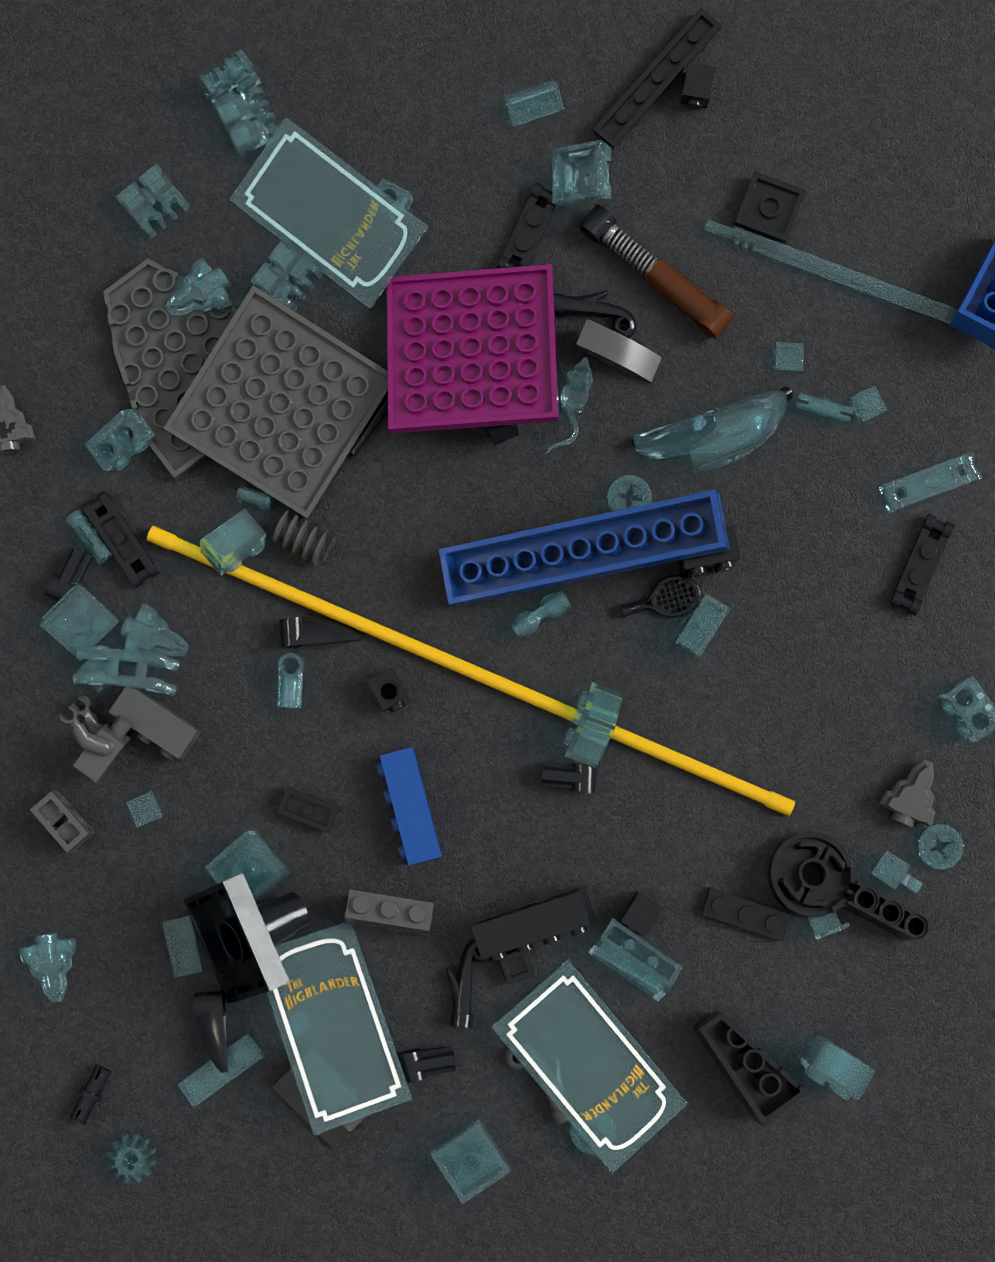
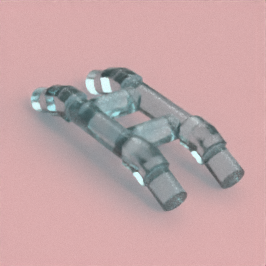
[73,646,180,696]

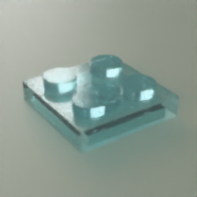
[38,582,119,661]

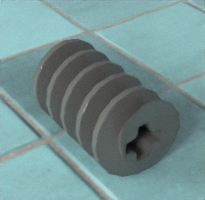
[273,510,337,566]

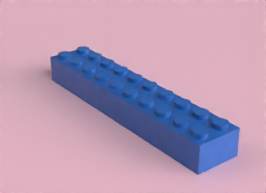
[439,490,730,607]

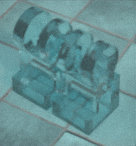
[198,49,261,112]
[214,86,284,159]
[115,163,190,238]
[250,239,323,312]

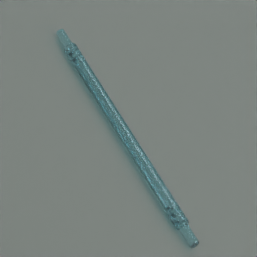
[704,219,957,324]

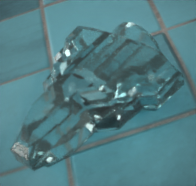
[165,257,232,316]
[120,604,189,659]
[19,932,76,1003]

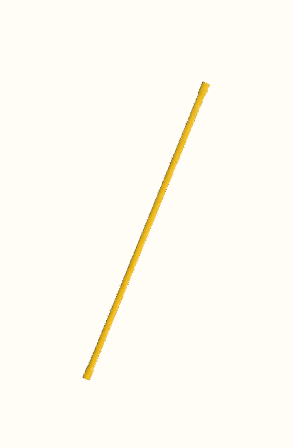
[146,525,795,817]

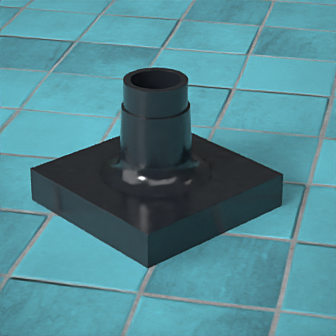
[184,873,309,1004]

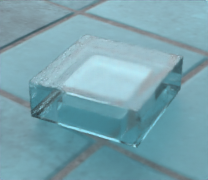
[774,342,804,373]
[126,791,164,828]

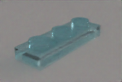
[177,1033,264,1108]

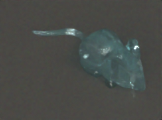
[545,357,593,454]

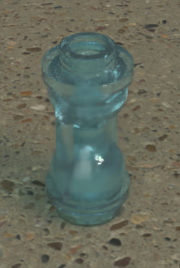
[510,588,572,640]

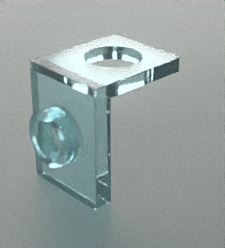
[802,900,850,940]

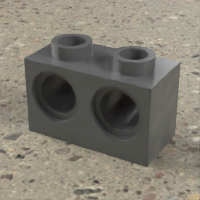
[30,791,95,853]

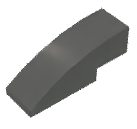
[575,319,662,383]

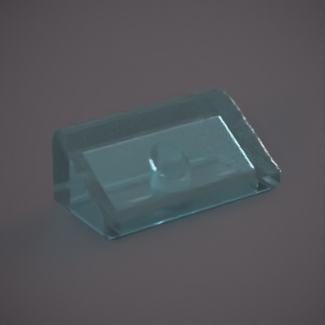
[503,79,565,127]

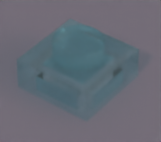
[849,386,888,424]

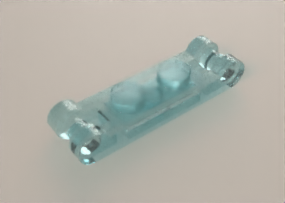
[879,452,982,513]

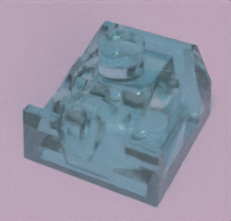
[552,140,611,206]

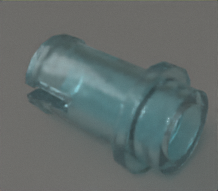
[236,484,274,511]

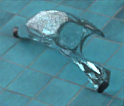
[632,386,793,470]

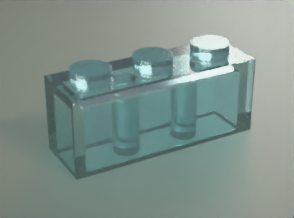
[588,918,683,1001]

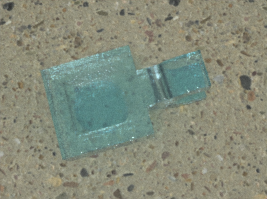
[870,850,923,893]

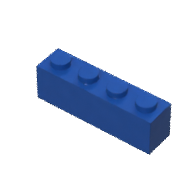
[376,747,442,866]

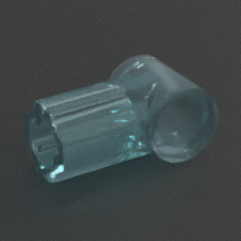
[277,653,305,708]

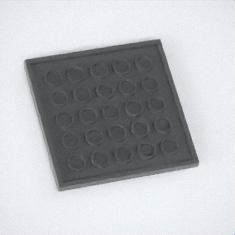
[164,285,388,518]

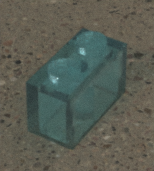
[200,509,266,576]
[674,593,731,658]

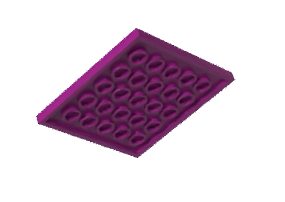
[387,264,559,434]

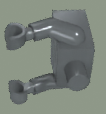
[60,696,133,782]

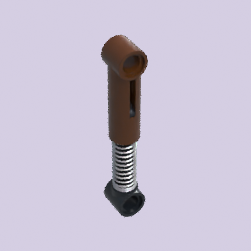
[578,204,734,340]

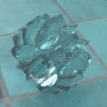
[107,1133,157,1184]

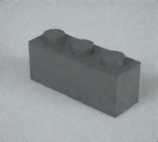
[109,684,202,761]
[345,889,434,937]

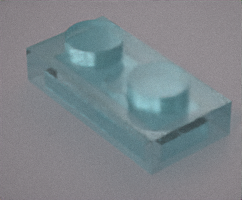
[162,915,204,978]

